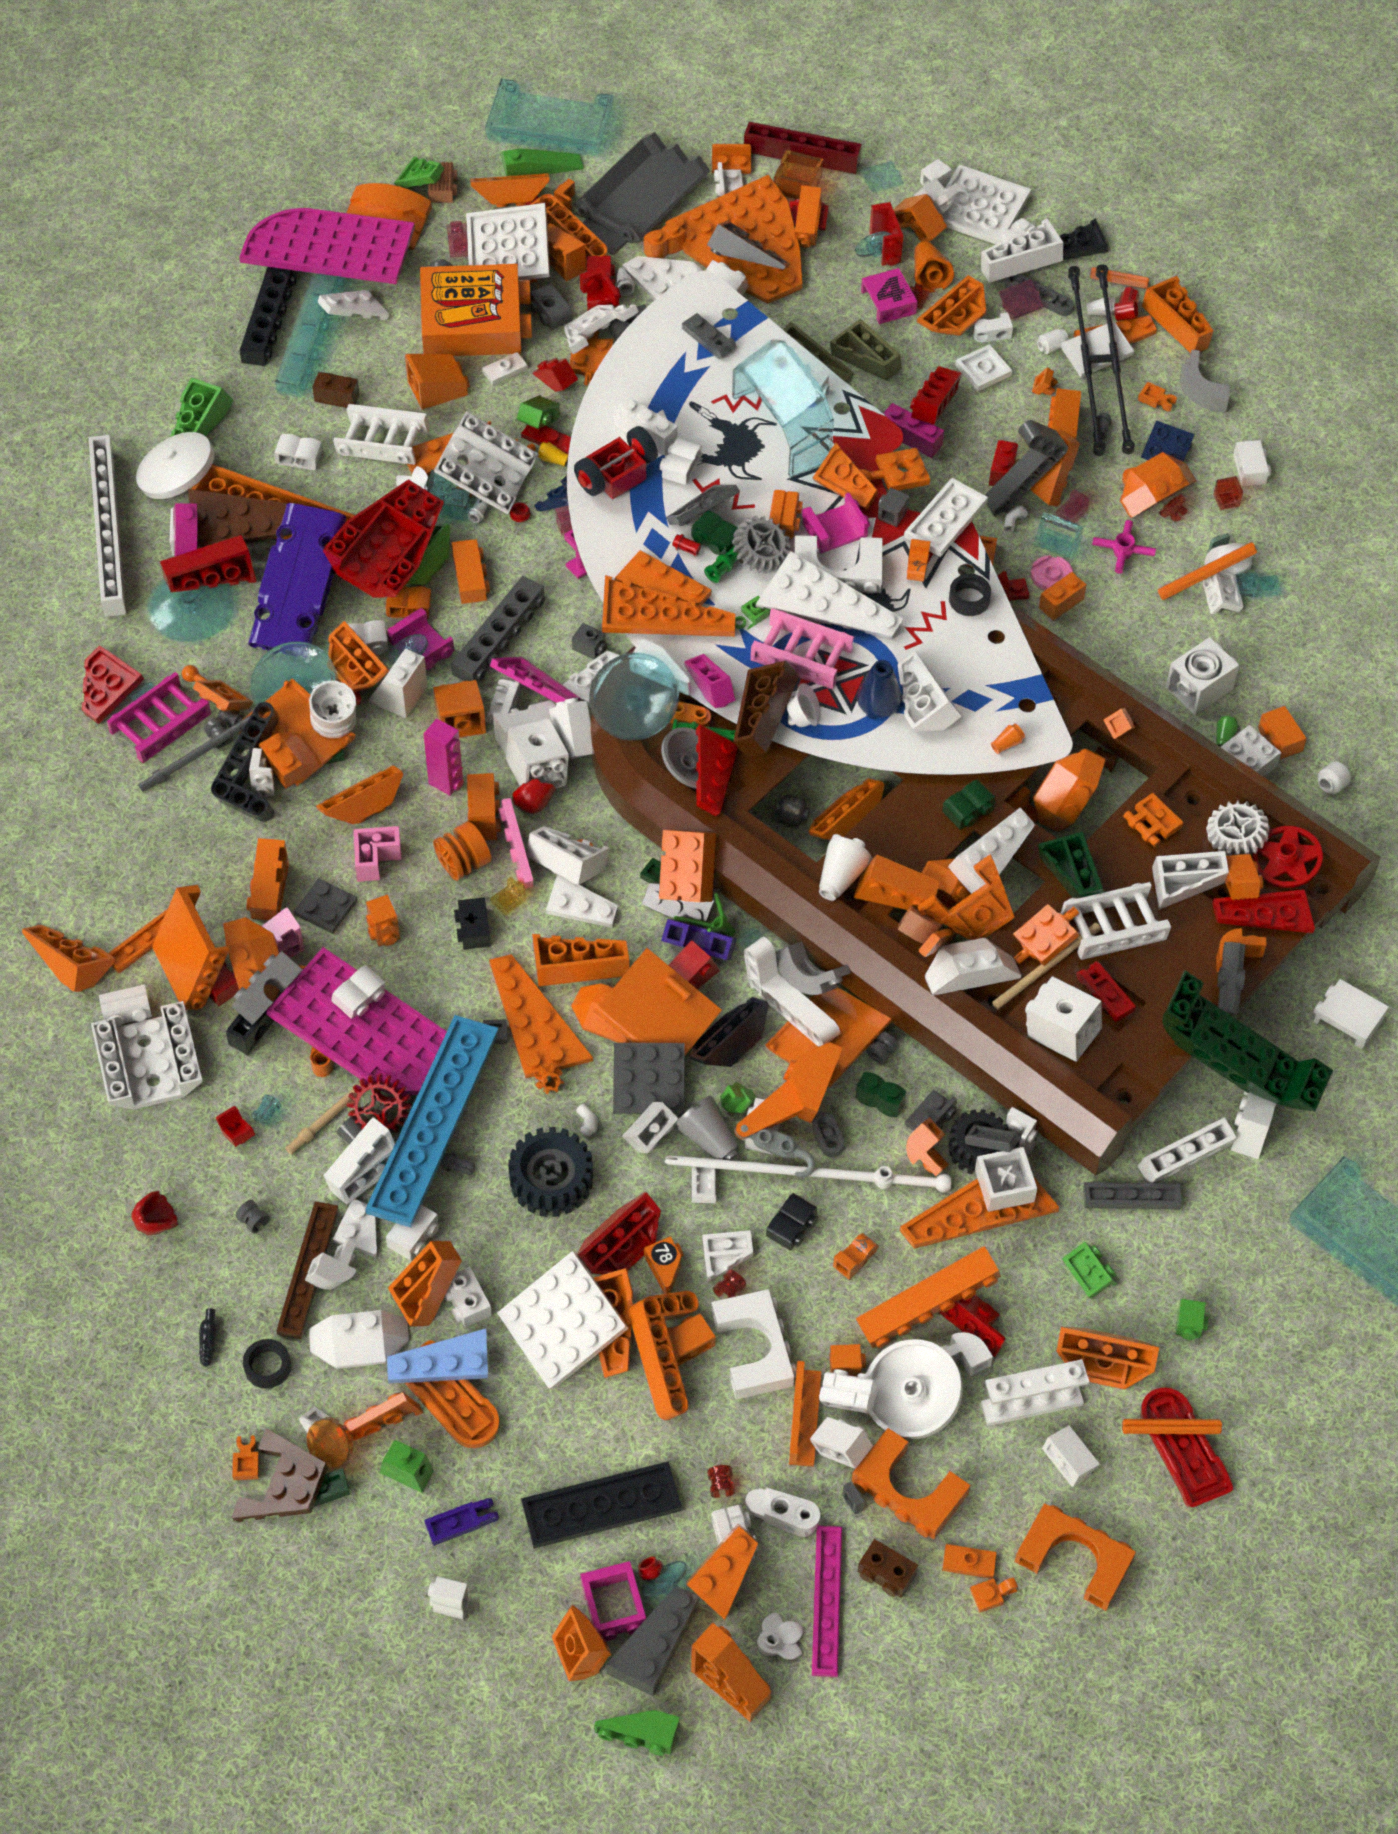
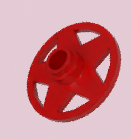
[1253,826,1323,888]

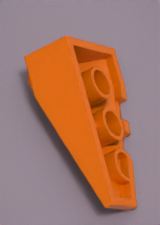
[594,1268,633,1378]

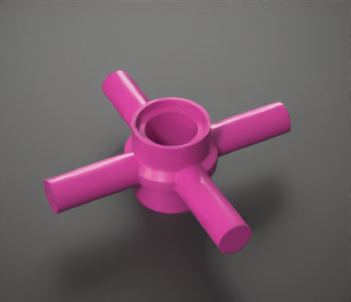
[1092,520,1156,574]

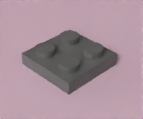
[294,878,357,934]

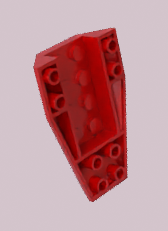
[323,479,444,598]

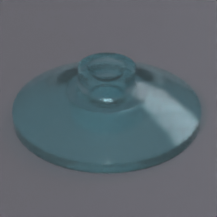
[855,231,891,257]
[388,634,428,664]
[642,1561,687,1597]

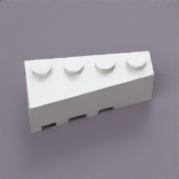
[948,808,1035,894]

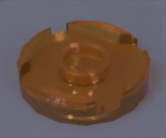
[306,1417,353,1468]

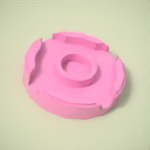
[1030,555,1073,590]

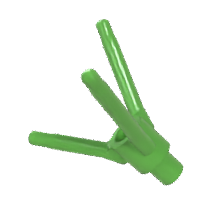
[673,893,736,936]

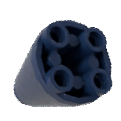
[857,660,902,719]

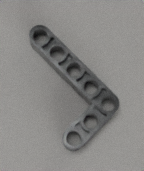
[985,420,1068,517]

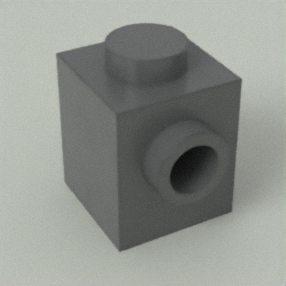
[878,488,910,527]
[572,623,607,659]

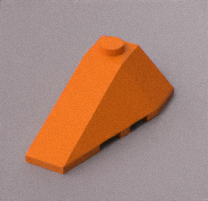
[22,925,115,992]

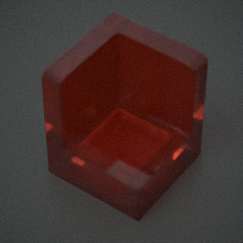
[1213,476,1243,510]

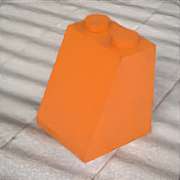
[405,354,470,410]
[433,680,486,738]

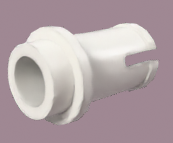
[468,498,489,523]

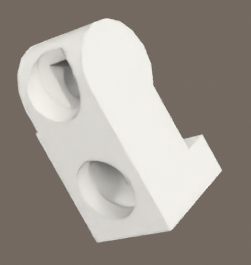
[973,312,1013,342]

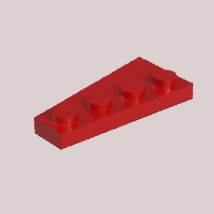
[696,724,738,816]
[1212,890,1315,933]

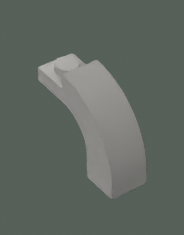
[1180,350,1230,412]
[775,942,850,995]

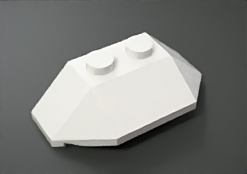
[925,938,1021,996]
[309,1310,409,1369]

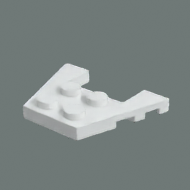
[564,305,639,354]

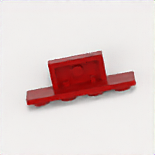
[938,1295,1006,1357]

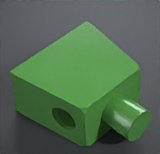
[379,1440,434,1493]

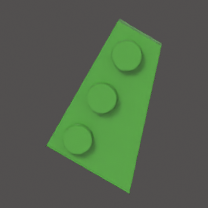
[394,156,444,188]

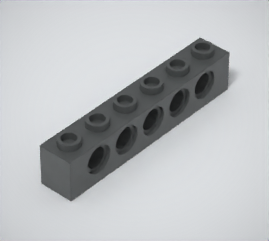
[451,575,546,682]

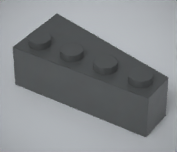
[606,1585,699,1696]

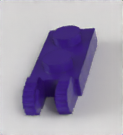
[424,1498,499,1546]

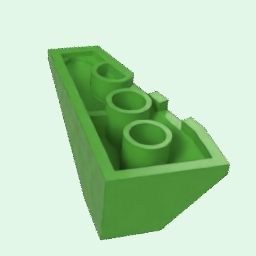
[500,148,583,176]
[170,377,234,437]

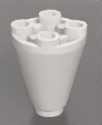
[819,834,872,901]

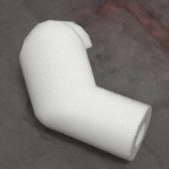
[1004,505,1028,531]
[576,1104,598,1137]

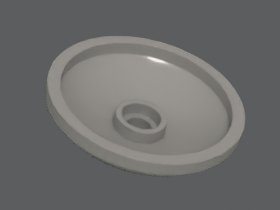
[661,727,699,788]

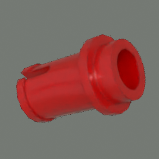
[672,534,702,557]

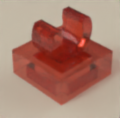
[910,283,929,310]
[1158,494,1188,522]

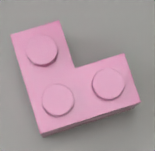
[354,826,402,882]

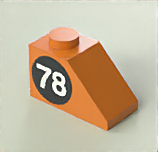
[644,1236,684,1294]

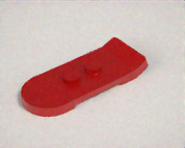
[1140,1387,1233,1507]

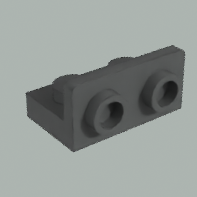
[905,1089,957,1131]

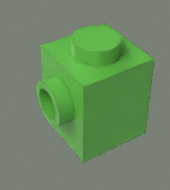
[1175,1299,1208,1340]

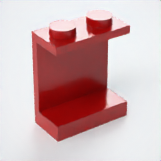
[869,202,903,266]

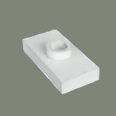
[482,352,528,385]
[692,1167,716,1203]

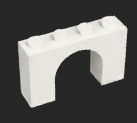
[794,535,882,593]
[711,1289,796,1399]

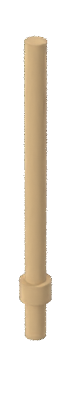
[992,923,1101,1009]
[285,1082,361,1155]

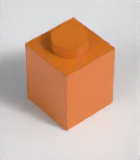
[829,1344,866,1377]

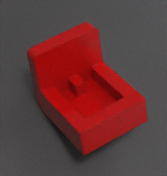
[216,1106,256,1147]

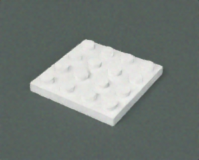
[941,165,1031,245]
[466,203,550,280]
[497,1251,629,1390]

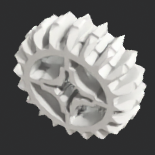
[1206,800,1269,856]

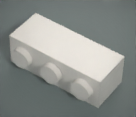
[614,396,677,455]

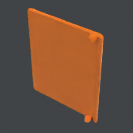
[239,678,356,787]
[594,948,722,1056]
[765,985,892,1088]

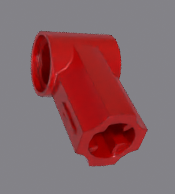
[1114,287,1140,321]

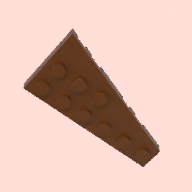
[188,489,316,549]

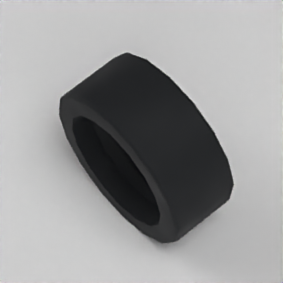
[949,574,991,616]
[243,1339,291,1388]

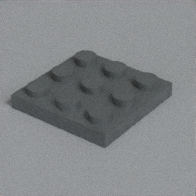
[613,1043,685,1114]

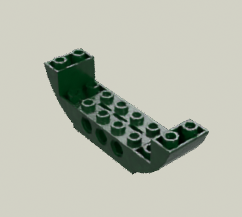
[1162,970,1333,1111]

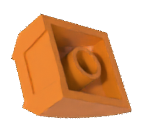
[552,1604,612,1681]

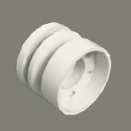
[309,681,356,739]

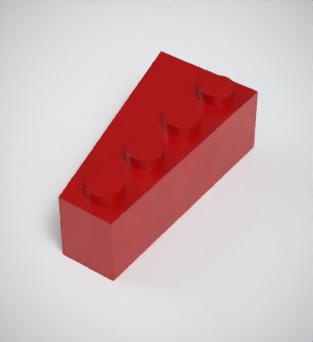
[159,535,256,593]

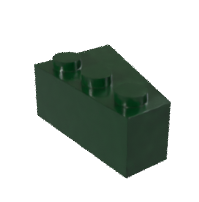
[1038,831,1103,899]

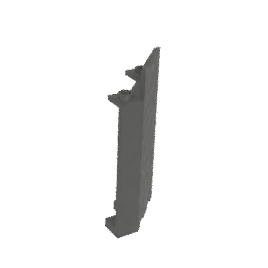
[574,132,710,256]

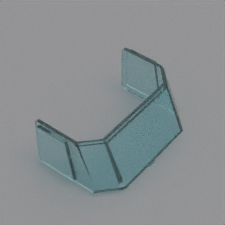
[732,340,834,477]

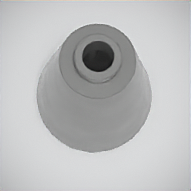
[675,1096,738,1160]

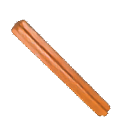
[1158,542,1257,600]

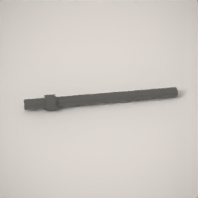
[138,715,251,792]

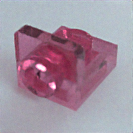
[1056,489,1090,526]

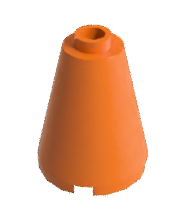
[914,241,954,293]

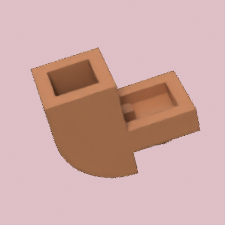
[898,906,942,944]

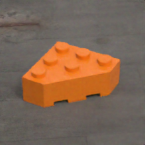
[691,1623,771,1722]

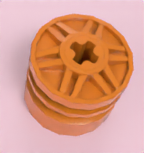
[433,821,491,881]

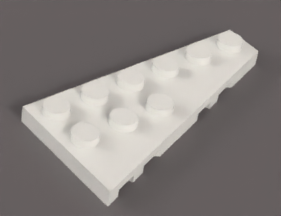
[756,551,903,639]

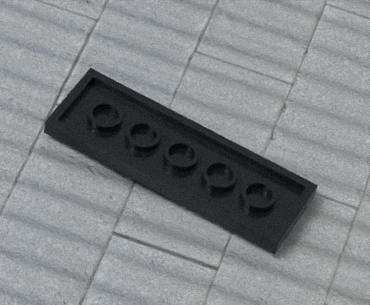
[521,1461,682,1549]

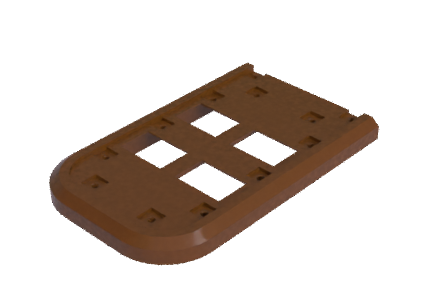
[591,559,1381,1176]

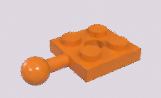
[859,448,931,491]
[181,665,253,712]

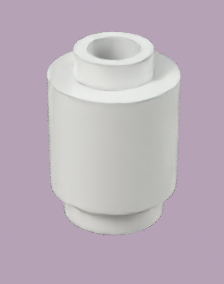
[1037,329,1069,354]

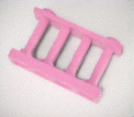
[751,608,854,689]

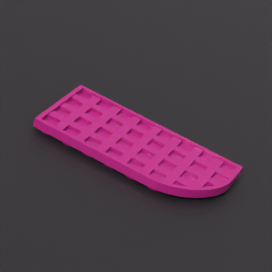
[239,208,415,284]
[266,947,447,1095]

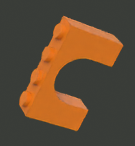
[852,1428,971,1539]
[1014,1503,1136,1611]

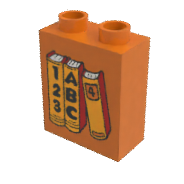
[420,264,532,356]

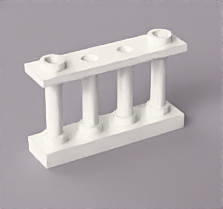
[333,404,430,465]
[1060,882,1171,960]
[981,1359,1089,1426]

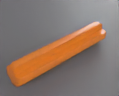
[1090,267,1149,289]

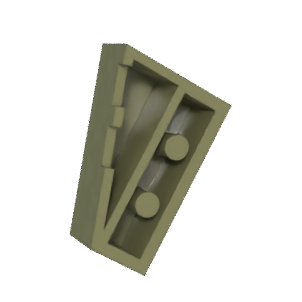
[830,318,902,380]

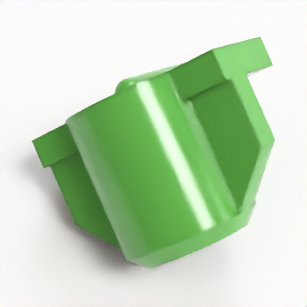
[720,1082,757,1113]

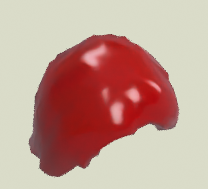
[512,779,556,814]
[131,1190,178,1236]

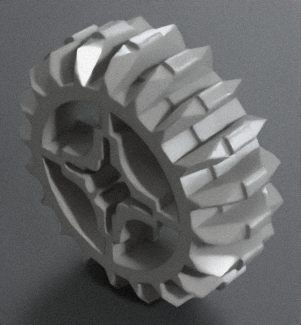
[732,516,791,574]

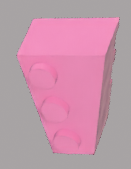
[230,907,304,961]

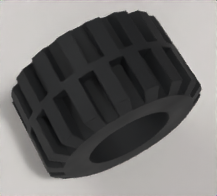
[948,1109,1008,1174]

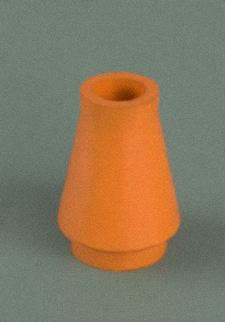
[990,723,1025,754]

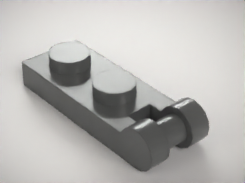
[682,313,736,359]

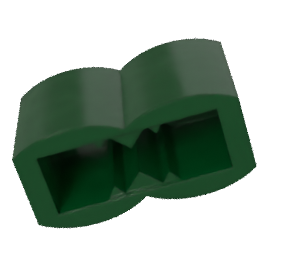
[691,510,738,555]
[942,779,996,829]
[855,1072,906,1118]

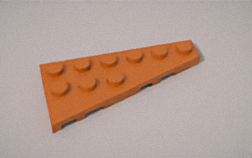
[602,575,735,637]
[489,954,593,1078]
[900,1176,1059,1249]

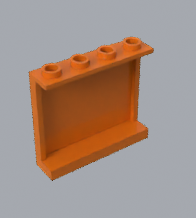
[152,885,230,1010]

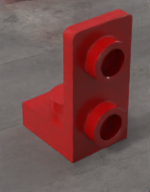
[580,267,621,308]

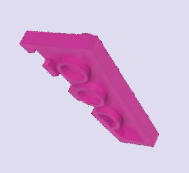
[490,656,581,703]

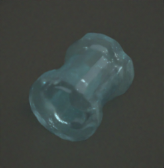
[251,1094,282,1126]

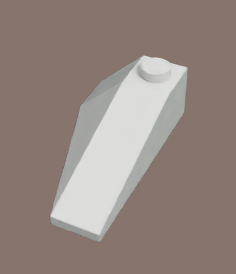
[897,651,962,732]

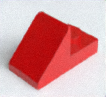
[997,571,1030,601]

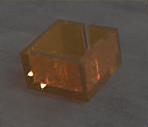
[774,150,823,199]

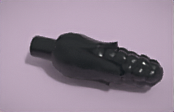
[199,1308,219,1367]

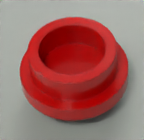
[510,502,531,522]
[638,1556,663,1580]

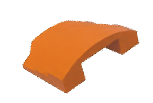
[346,183,432,250]

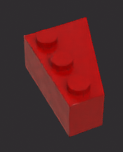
[669,940,720,990]

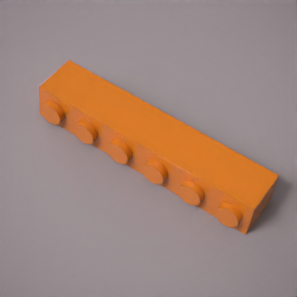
[856,1246,1001,1348]

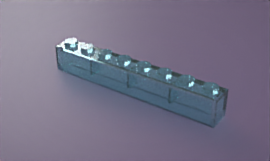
[275,273,344,397]

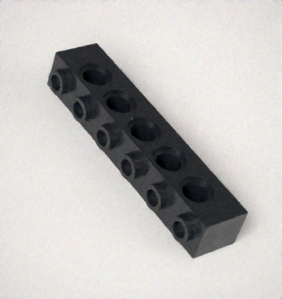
[239,267,297,366]

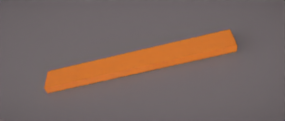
[919,927,958,957]

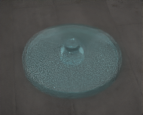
[147,579,234,642]
[251,642,338,706]
[589,653,679,740]

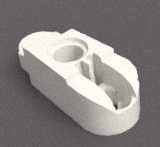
[745,1487,820,1537]

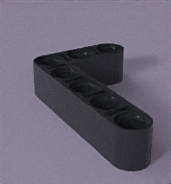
[211,702,279,822]

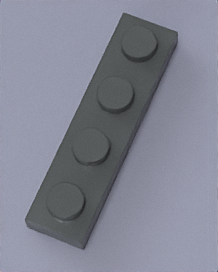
[1083,1182,1182,1209]

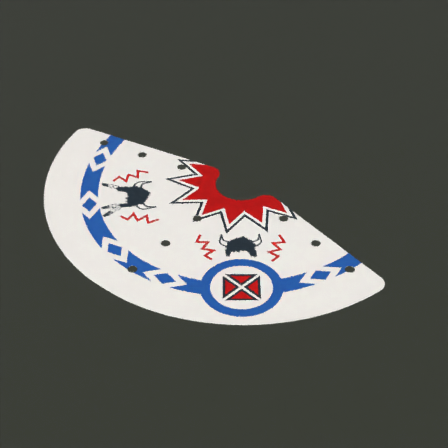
[567,271,1072,775]

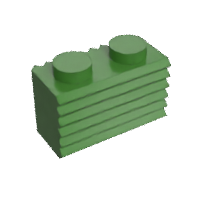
[517,395,560,429]

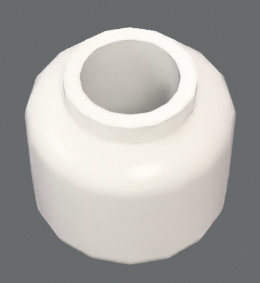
[1318,761,1351,794]

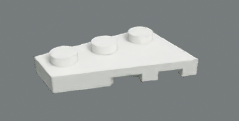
[317,290,389,320]
[546,874,618,928]

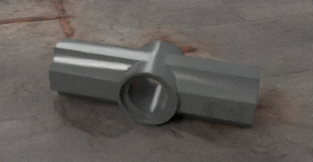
[1217,942,1245,1015]

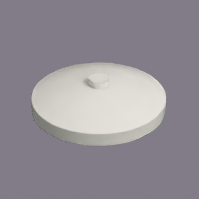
[136,432,214,499]
[866,1339,963,1439]

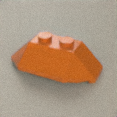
[470,173,550,207]
[917,275,986,336]
[1120,452,1196,518]
[328,621,390,693]
[1033,748,1105,832]
[316,765,403,824]
[808,778,884,840]
[921,858,971,910]
[223,917,280,1006]
[571,983,631,1043]
[1056,1326,1159,1389]

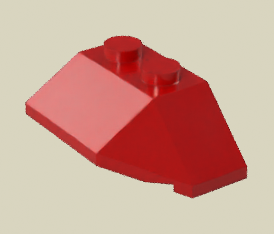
[577,1192,661,1275]

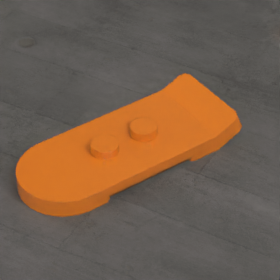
[405,1340,499,1448]

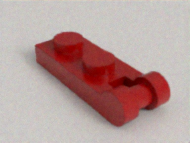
[1076,961,1136,1022]

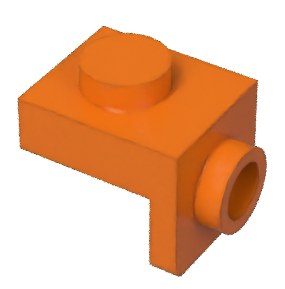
[554,178,575,212]

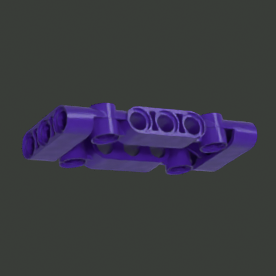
[248,503,346,658]

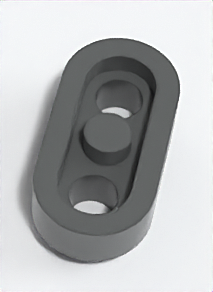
[812,1112,844,1157]

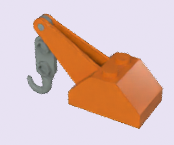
[735,1042,842,1178]

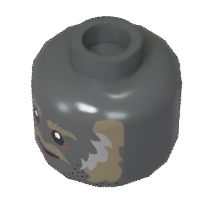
[776,795,810,826]

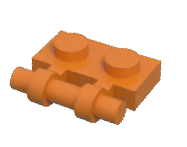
[1123,793,1184,847]

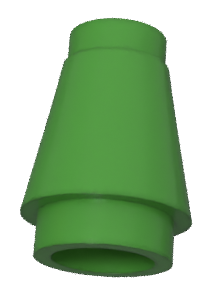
[1216,716,1239,747]

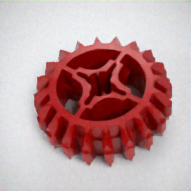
[347,1073,412,1133]

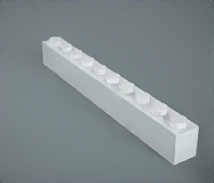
[88,435,126,617]

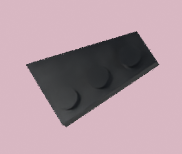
[1059,218,1108,260]

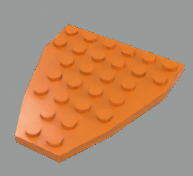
[665,175,802,304]

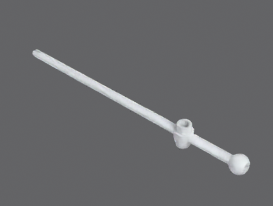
[665,1155,951,1193]

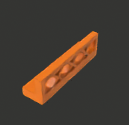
[789,1361,821,1467]

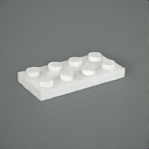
[904,478,988,557]

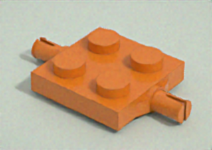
[570,330,614,385]
[1013,904,1080,966]

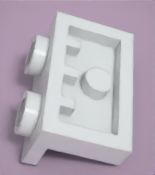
[714,162,743,196]
[1203,571,1244,614]
[249,748,275,798]
[1006,1107,1038,1154]

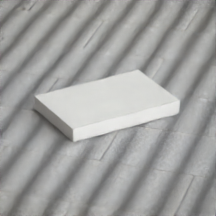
[1061,321,1134,378]

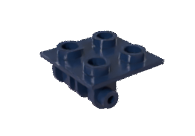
[1140,420,1195,462]

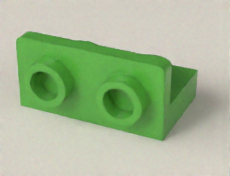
[1062,1242,1118,1299]

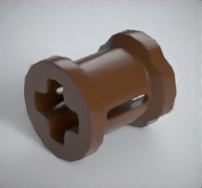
[1095,746,1119,772]

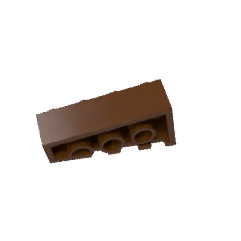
[733,660,799,757]

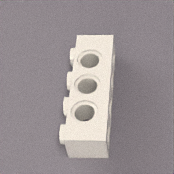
[1138,1117,1237,1183]

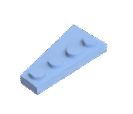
[387,1329,488,1384]

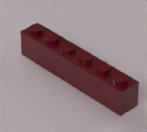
[744,122,862,174]

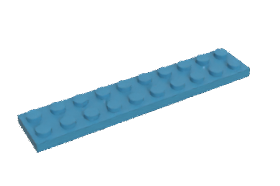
[365,1015,499,1228]

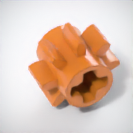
[534,1063,564,1094]

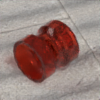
[713,1269,747,1298]
[707,1465,735,1498]

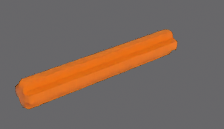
[1122,1419,1222,1434]

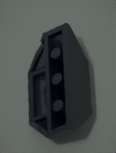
[689,997,769,1067]

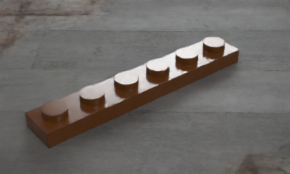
[276,1201,339,1339]

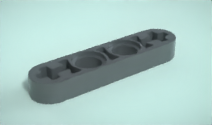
[1004,274,1074,316]

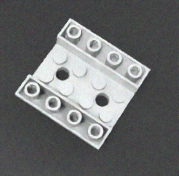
[434,411,539,515]
[91,1001,203,1110]

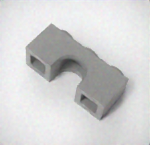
[232,951,302,1025]

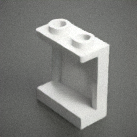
[1313,979,1389,1050]

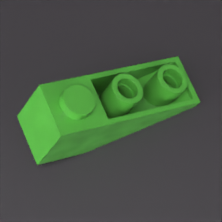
[594,1710,680,1756]

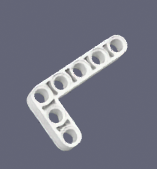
[744,937,841,1047]

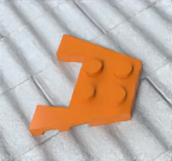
[917,854,1015,940]

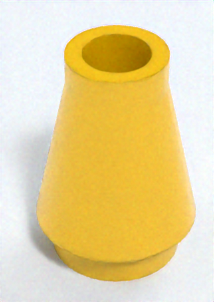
[538,442,568,467]

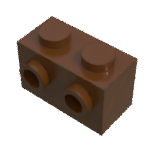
[312,371,360,408]
[857,1539,919,1598]

